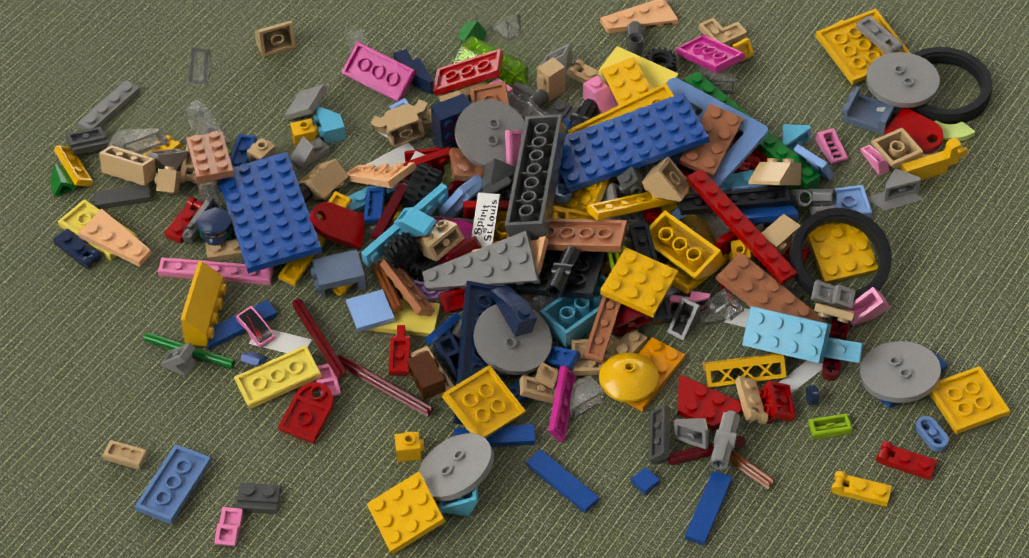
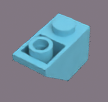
[313,106,346,144]
[394,207,437,237]

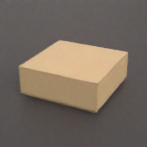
[534,362,559,389]

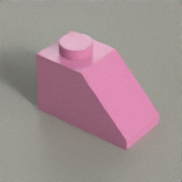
[583,76,617,114]
[844,287,891,326]

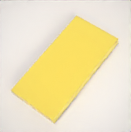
[598,46,678,89]
[58,199,138,261]
[364,299,440,337]
[234,345,322,410]

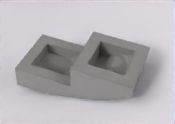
[811,280,856,309]

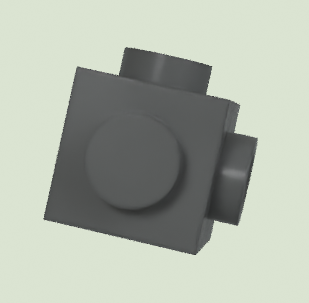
[617,166,647,196]

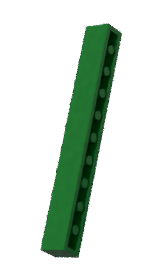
[684,71,820,198]

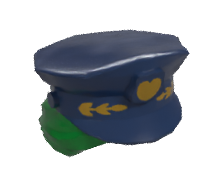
[196,207,233,246]

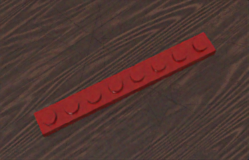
[686,169,798,285]

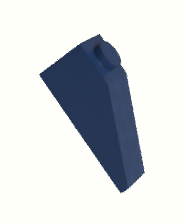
[490,286,537,337]

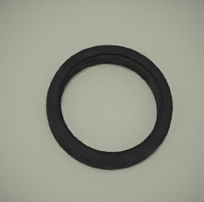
[909,47,992,125]
[789,208,892,301]

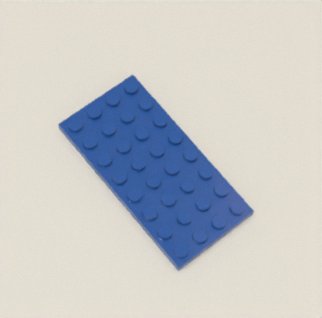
[559,93,710,193]
[218,152,322,274]

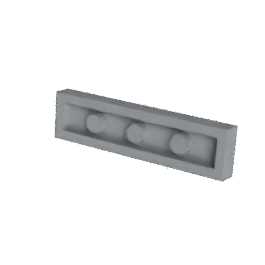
[78,80,140,130]

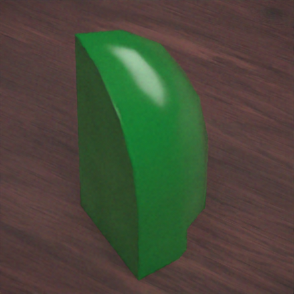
[458,21,487,46]
[51,164,77,196]

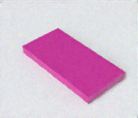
[676,34,746,73]
[341,41,417,102]

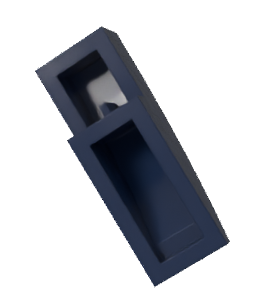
[393,49,434,94]
[433,333,459,383]

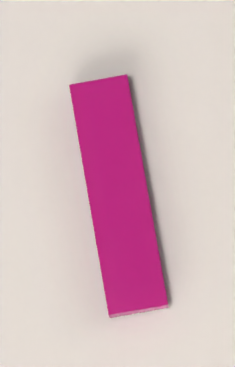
[548,365,576,442]

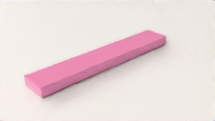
[158,257,274,285]

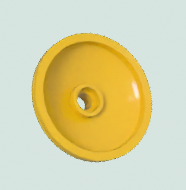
[599,352,659,403]

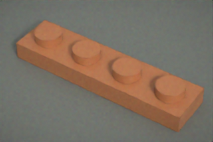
[380,259,435,316]
[583,296,621,363]

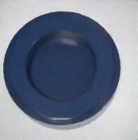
[806,385,819,406]

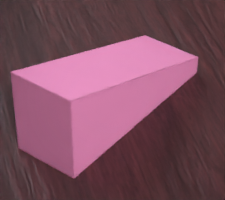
[860,145,889,175]

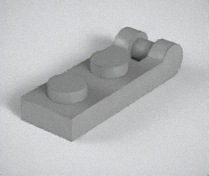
[856,15,903,55]

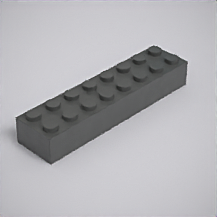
[505,114,567,240]

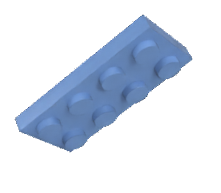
[135,444,212,524]

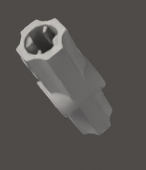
[710,410,740,470]

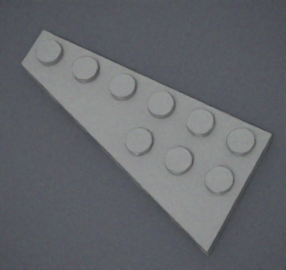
[423,231,540,291]

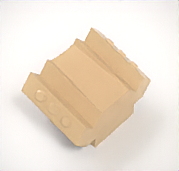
[370,99,428,148]

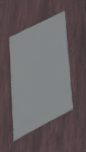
[867,192,923,210]

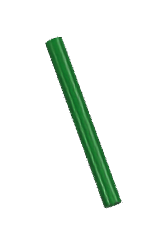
[144,332,235,369]

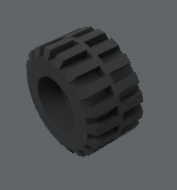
[403,163,443,207]

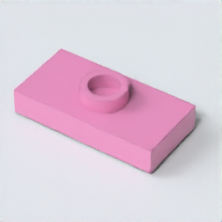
[505,130,523,167]

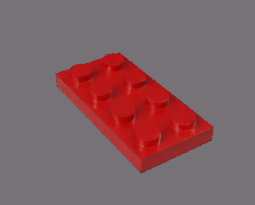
[433,48,504,96]

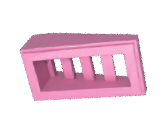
[815,128,849,165]

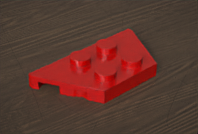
[677,375,744,431]

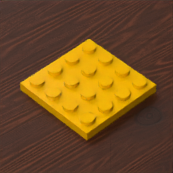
[815,9,911,85]

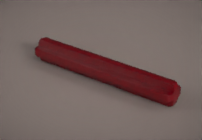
[668,436,746,465]

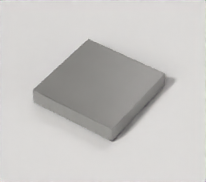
[284,84,327,120]

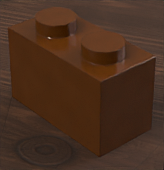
[407,351,447,400]

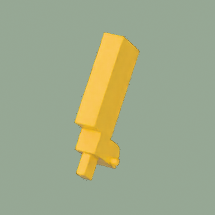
[901,137,968,180]

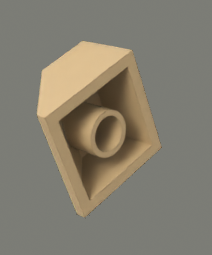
[254,20,296,57]
[871,128,923,170]
[642,156,691,202]
[749,158,801,185]
[298,159,348,201]

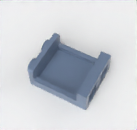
[841,86,897,135]
[310,250,367,298]

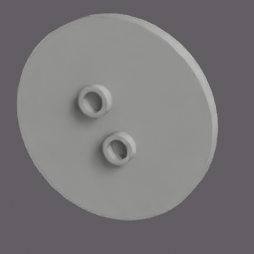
[866,52,940,108]
[455,100,525,168]
[473,304,552,375]
[860,341,941,403]
[419,433,494,501]

